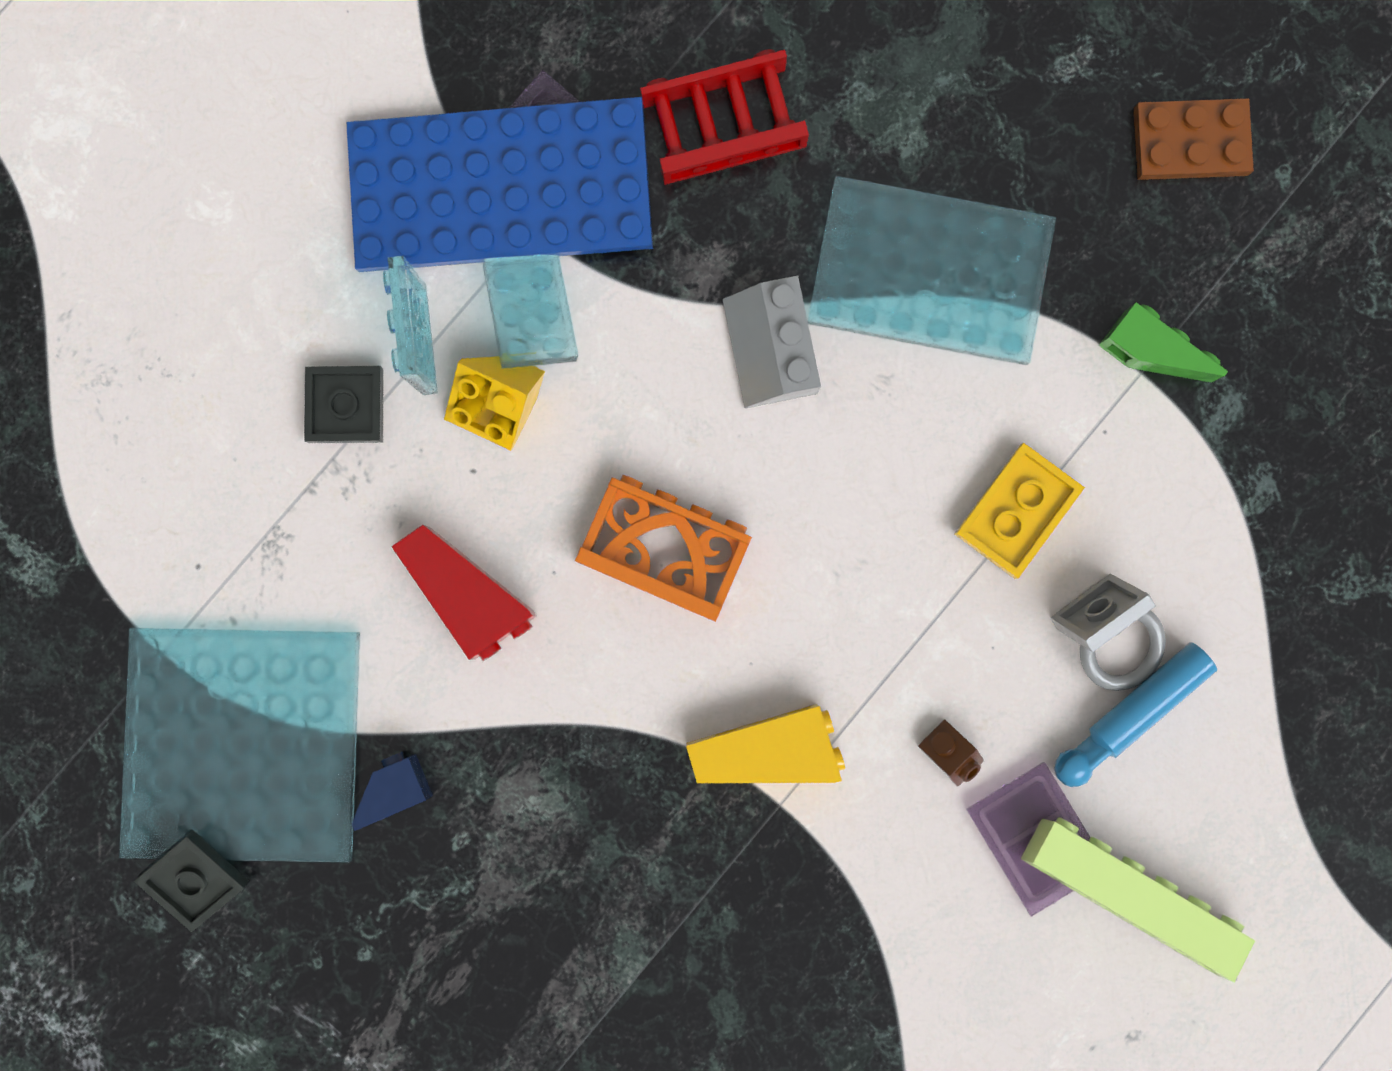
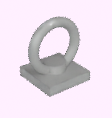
[1050,574,1166,691]

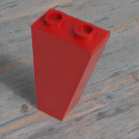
[391,525,537,661]

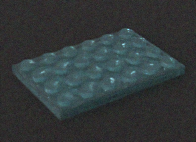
[807,176,1056,365]

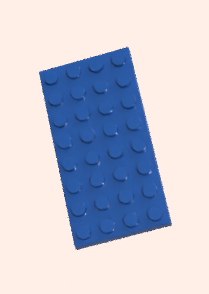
[346,97,653,272]

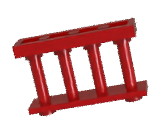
[640,49,809,185]

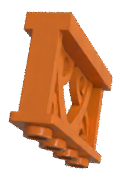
[575,475,752,622]

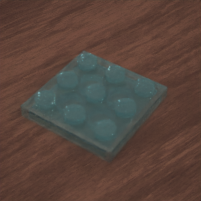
[383,256,438,395]

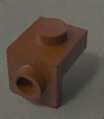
[918,719,984,786]

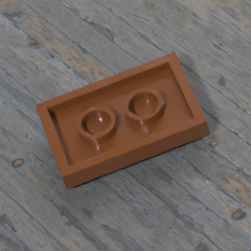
[1134,98,1254,180]

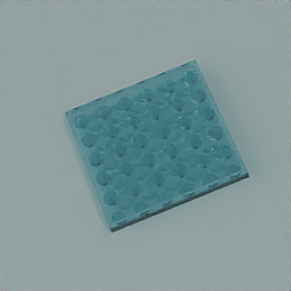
[119,628,360,863]

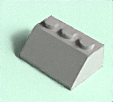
[723,276,821,409]

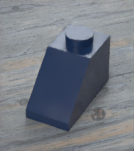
[351,752,433,831]

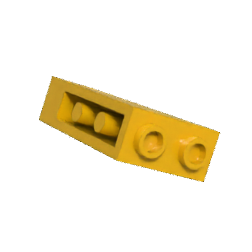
[686,704,845,783]

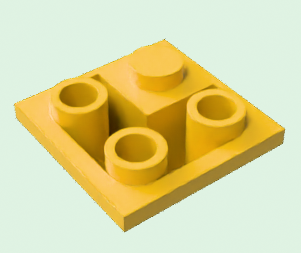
[444,356,545,451]

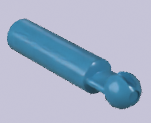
[1054,642,1217,787]

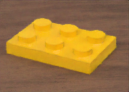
[954,443,1085,579]

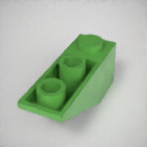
[1099,302,1228,382]

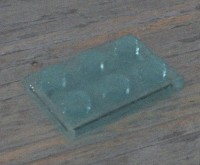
[483,255,578,369]

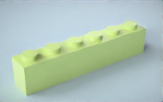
[1021,817,1255,983]

